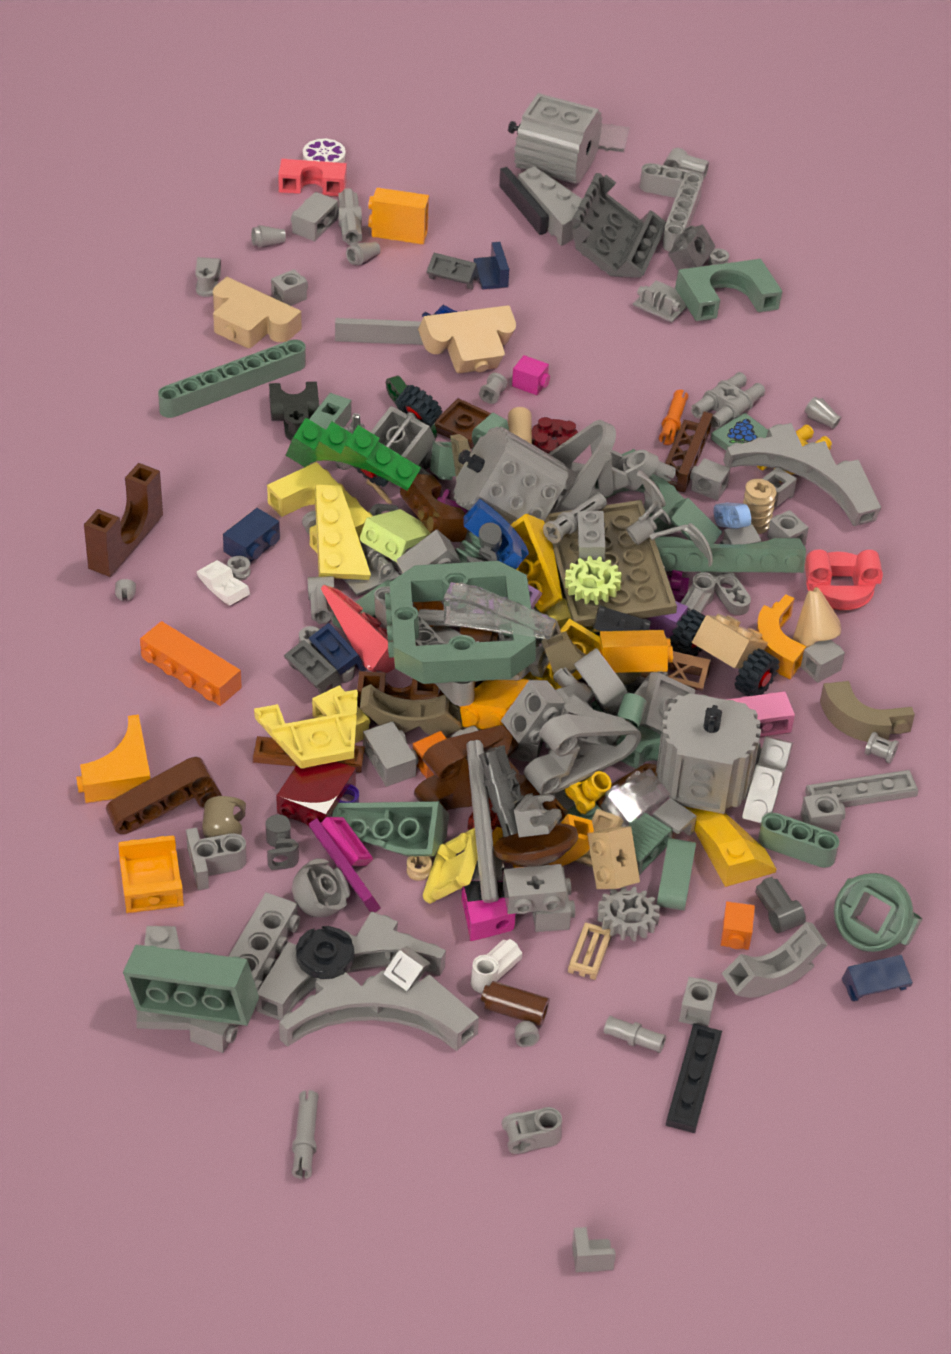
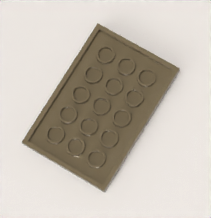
[544,500,677,627]

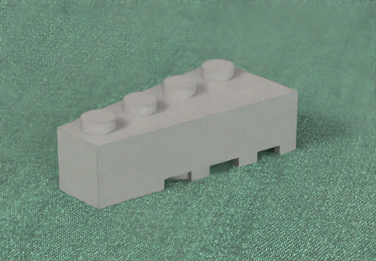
[518,166,582,246]

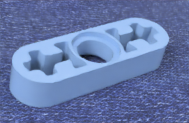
[713,502,751,529]

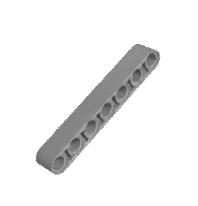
[374,587,475,706]

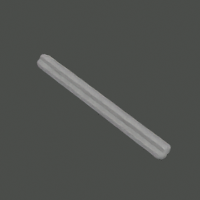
[466,740,498,903]

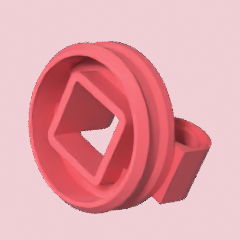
[805,549,883,611]

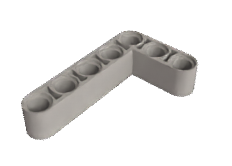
[640,163,703,252]

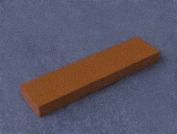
[253,736,365,773]

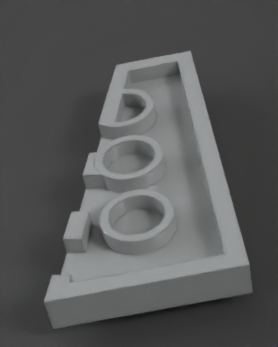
[136,926,193,1030]

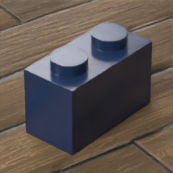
[223,508,280,563]

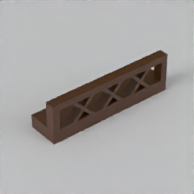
[665,412,713,493]

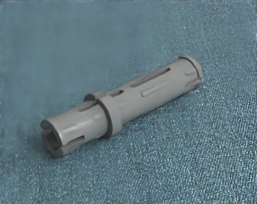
[292,1090,319,1179]

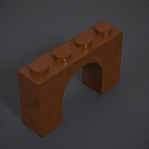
[84,463,163,577]

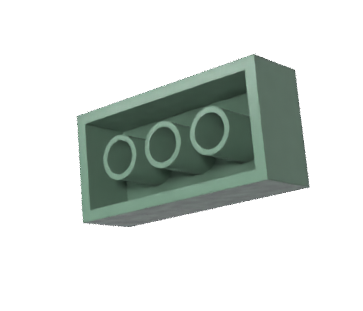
[123,945,259,1026]

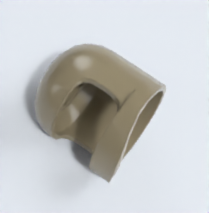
[202,796,246,838]

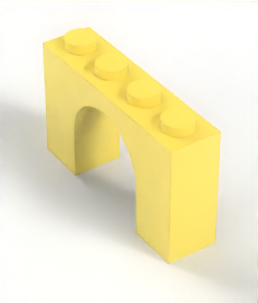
[267,462,373,554]

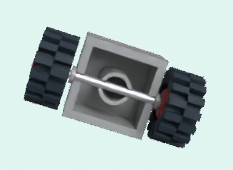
[353,385,443,487]

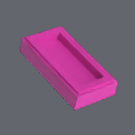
[321,817,373,866]

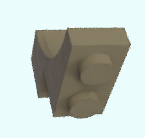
[541,631,641,691]
[360,684,462,736]

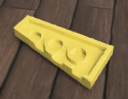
[315,484,371,580]

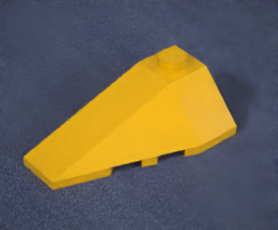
[510,514,563,613]

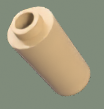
[508,407,532,444]

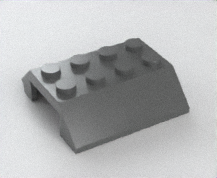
[572,173,666,277]

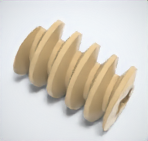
[743,479,777,534]

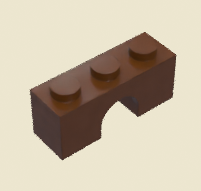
[357,671,439,708]

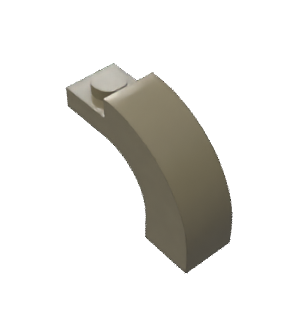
[820,681,915,742]

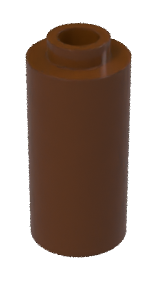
[481,981,550,1026]

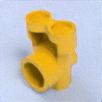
[565,771,611,814]

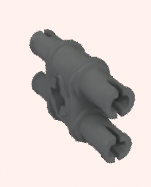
[479,745,524,837]

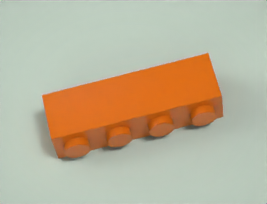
[140,621,242,706]

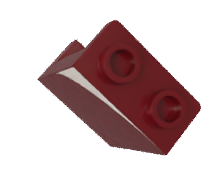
[276,761,356,826]

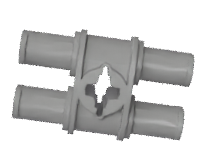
[691,372,765,429]

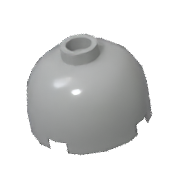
[292,858,350,918]

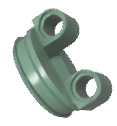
[834,873,923,952]

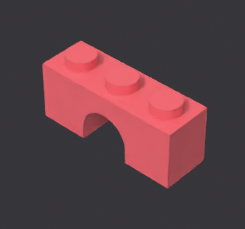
[278,159,347,196]

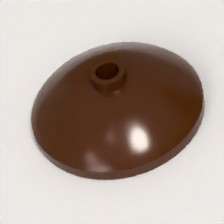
[493,823,578,867]

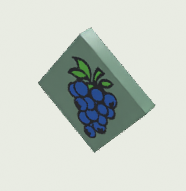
[711,413,768,450]

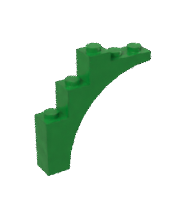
[285,418,421,491]

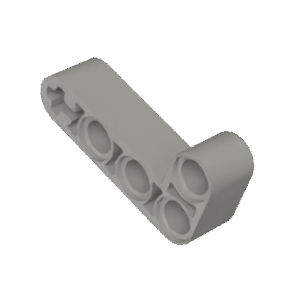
[574,648,628,716]

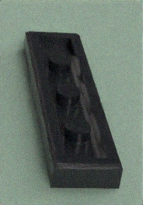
[499,167,548,235]
[666,1023,722,1133]

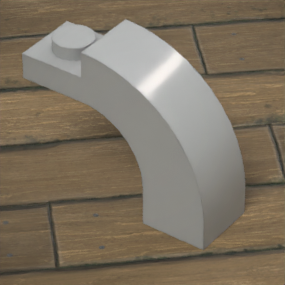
[722,922,827,998]

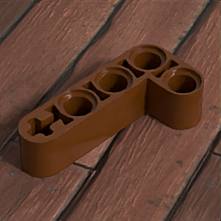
[106,757,222,834]

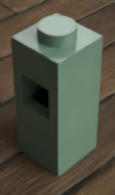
[309,393,352,429]

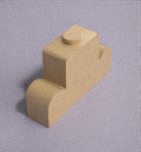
[213,277,302,348]
[418,305,516,373]

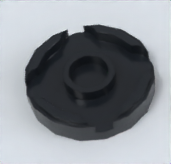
[296,926,355,979]

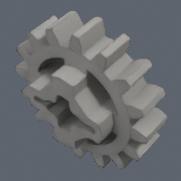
[597,887,660,941]

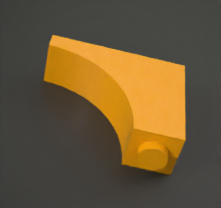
[76,714,151,803]

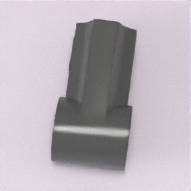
[755,877,806,933]

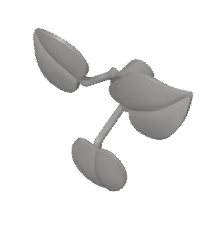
[626,470,713,567]

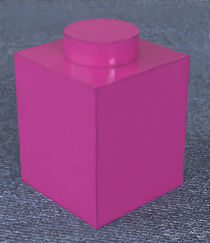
[512,355,550,395]

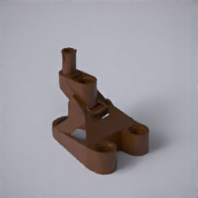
[414,724,568,821]

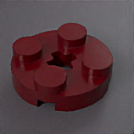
[532,417,578,454]

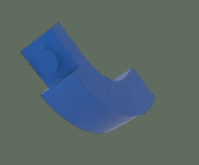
[463,498,529,569]

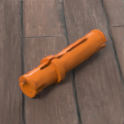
[659,389,688,445]

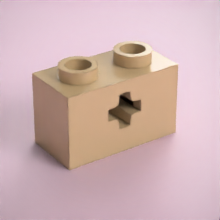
[588,826,640,889]

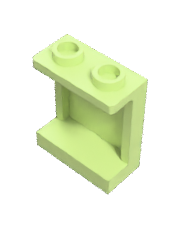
[360,509,431,563]

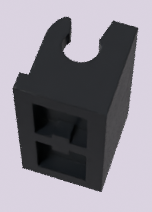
[591,605,651,636]

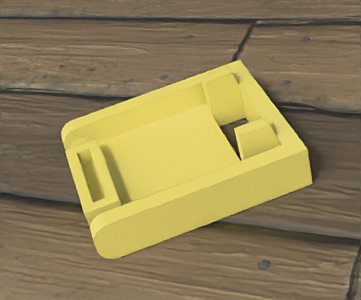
[423,828,478,904]

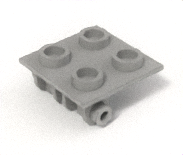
[633,280,687,322]
[343,541,400,596]

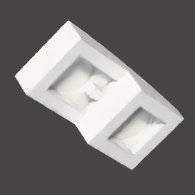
[197,560,250,606]

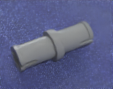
[604,1016,666,1053]

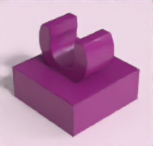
[667,570,689,602]

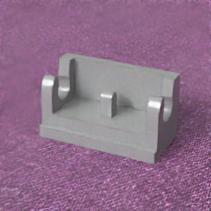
[514,793,562,837]

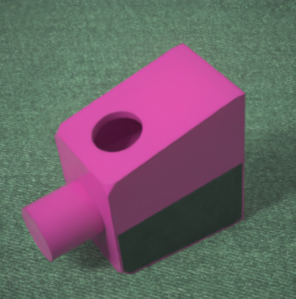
[461,880,518,941]

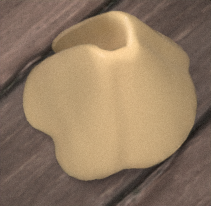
[792,587,841,648]

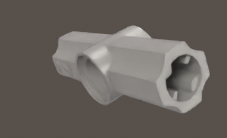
[338,188,362,245]

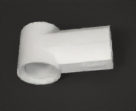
[471,939,522,993]

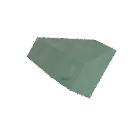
[332,802,449,856]

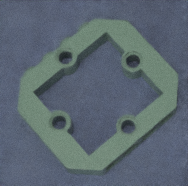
[385,561,536,684]

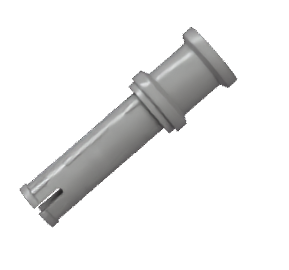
[543,493,607,543]

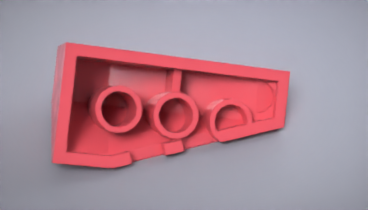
[321,585,395,673]

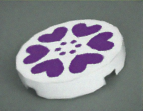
[303,139,346,163]

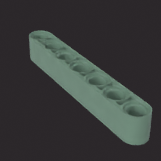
[158,339,306,418]

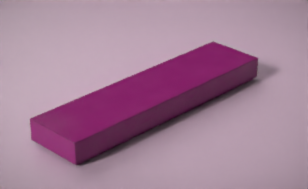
[309,818,381,913]

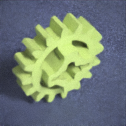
[565,556,621,605]

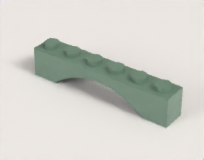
[655,537,806,573]

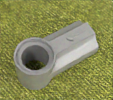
[663,148,709,180]
[681,572,716,613]
[308,576,334,624]

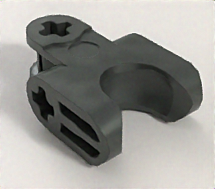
[269,381,319,441]

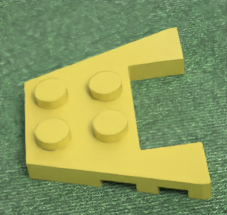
[254,690,358,768]

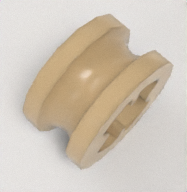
[406,856,432,881]

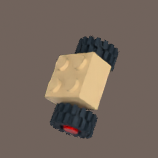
[670,609,780,697]

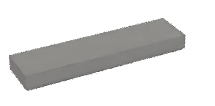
[335,318,423,345]
[805,770,918,807]

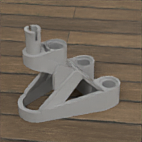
[549,420,676,514]
[524,667,641,795]

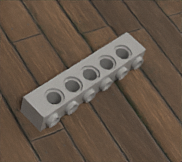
[189,893,300,1053]

